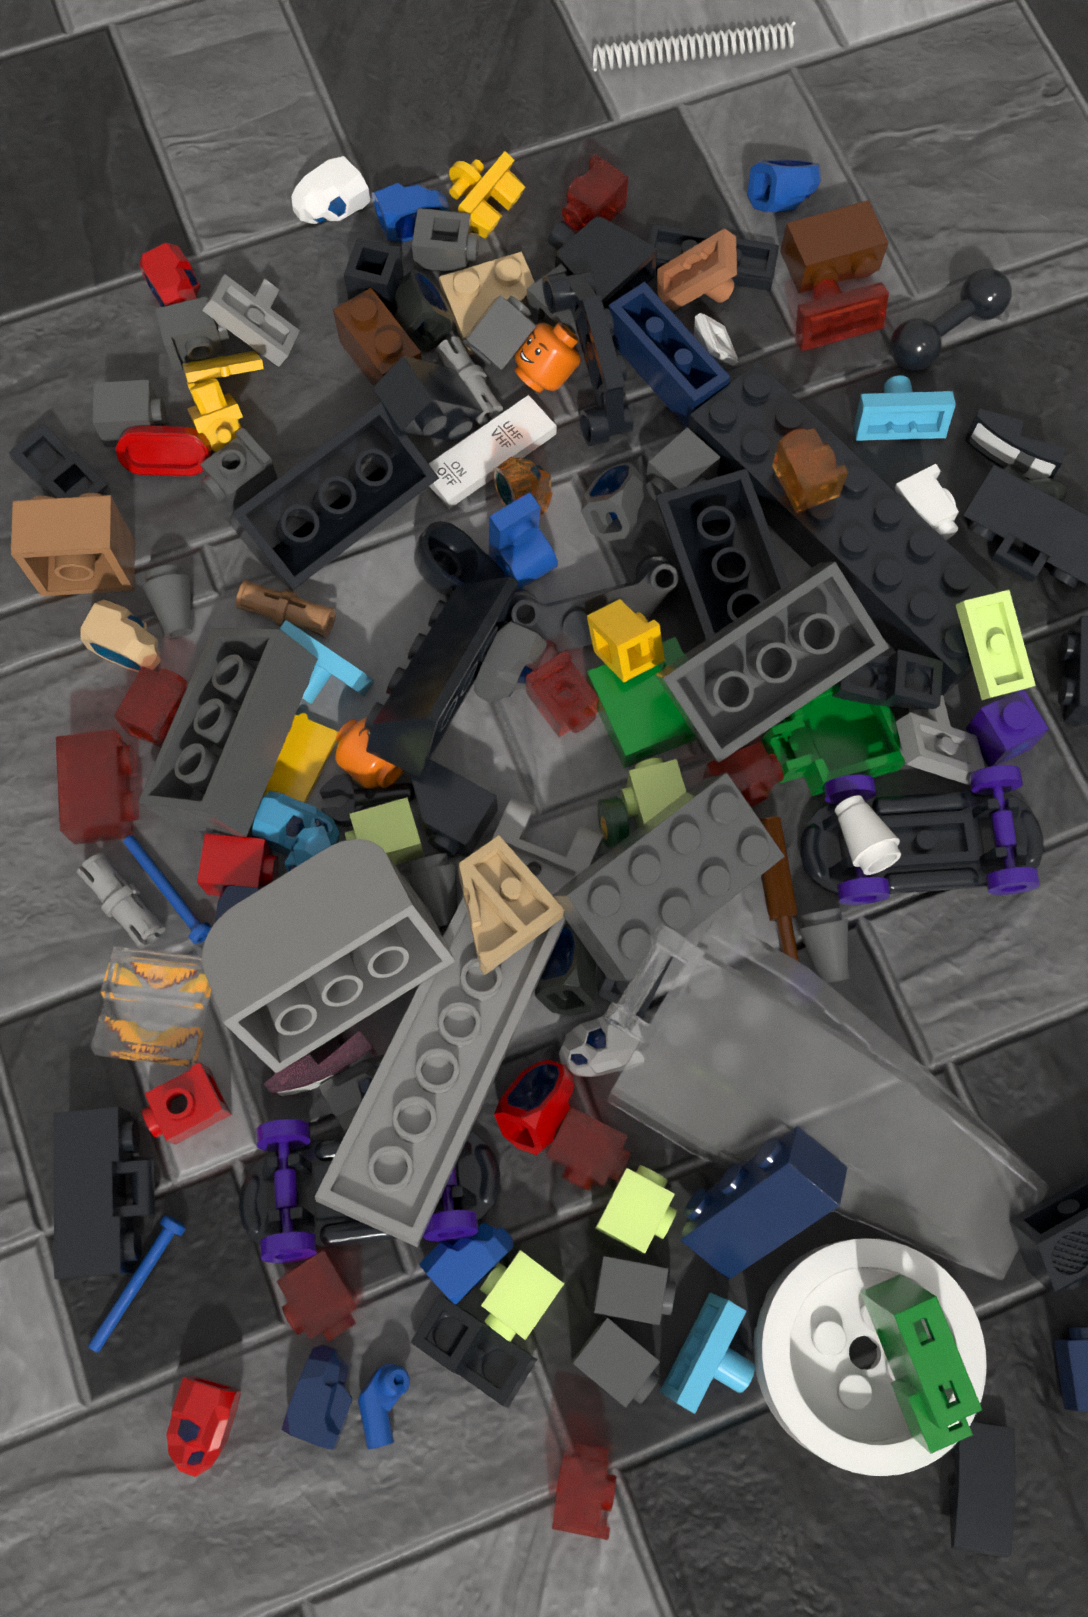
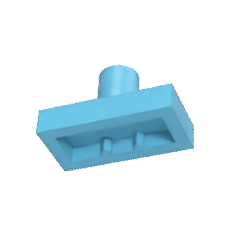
[854,376,956,441]
[280,620,374,704]
[660,1293,755,1414]

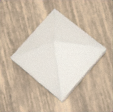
[694,313,738,366]

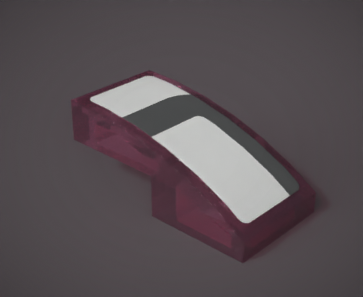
[264,1031,378,1098]

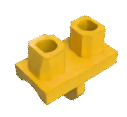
[449,151,526,239]
[186,378,243,452]

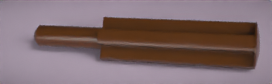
[759,816,799,968]

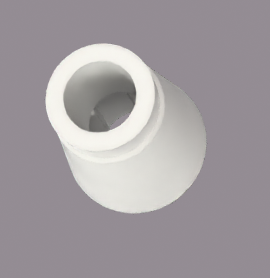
[835,795,901,875]

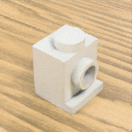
[893,464,959,541]

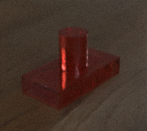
[795,279,889,351]

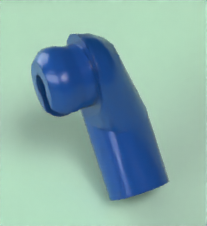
[358,1363,410,1449]

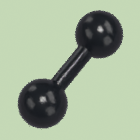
[890,268,1012,371]

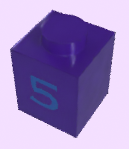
[965,690,1049,767]

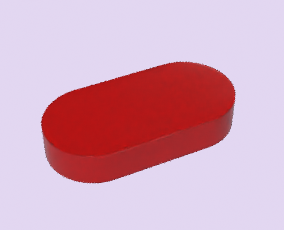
[116,425,212,476]

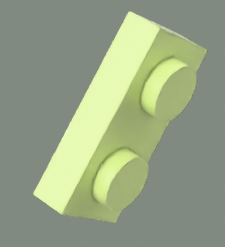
[956,590,1036,700]

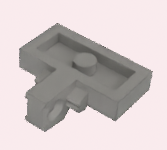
[202,274,300,367]
[896,695,985,786]

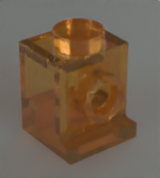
[772,428,848,513]

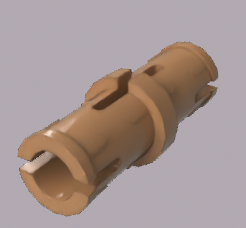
[236,580,336,637]

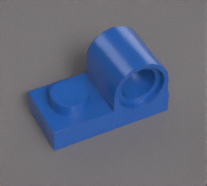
[488,492,558,589]

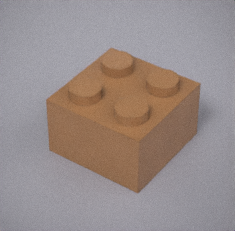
[11,493,135,596]

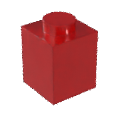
[197,834,279,896]

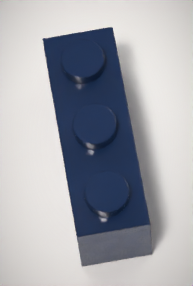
[608,282,731,428]
[680,1125,848,1280]

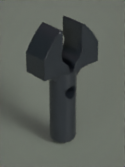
[319,774,415,827]

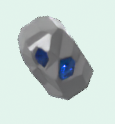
[559,1009,646,1077]

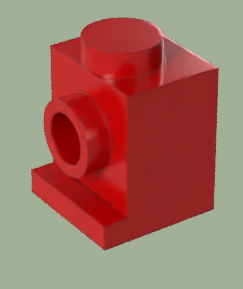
[142,1062,232,1145]

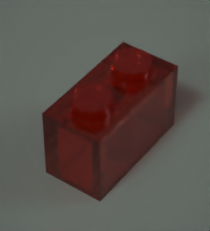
[56,729,139,845]

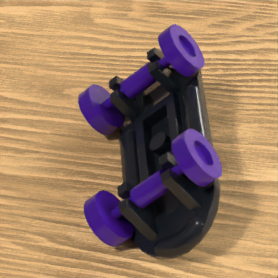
[800,765,1044,905]
[239,1119,501,1263]

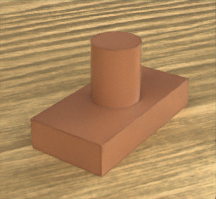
[657,228,737,312]

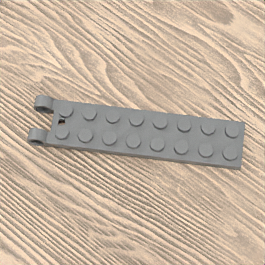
[315,797,604,1247]

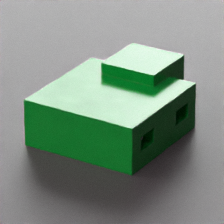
[586,637,697,768]
[761,686,905,796]
[860,1274,982,1454]

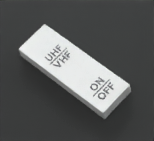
[429,395,557,509]

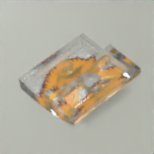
[91,947,211,1067]

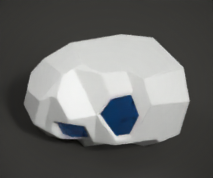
[291,156,370,224]

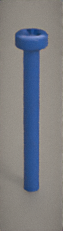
[123,835,212,944]
[88,1215,186,1353]

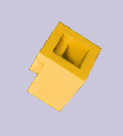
[587,599,665,682]

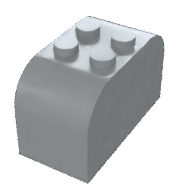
[202,839,455,1073]

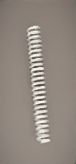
[593,21,796,72]

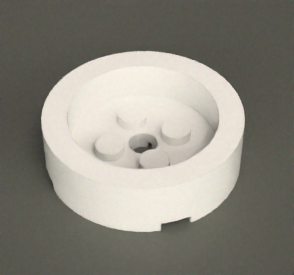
[753,1238,987,1476]

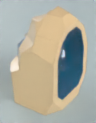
[80,599,161,673]

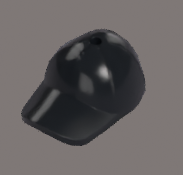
[414,521,505,595]

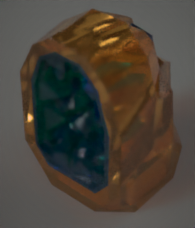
[493,457,553,515]

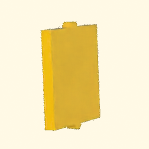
[182,351,264,383]
[263,713,338,803]

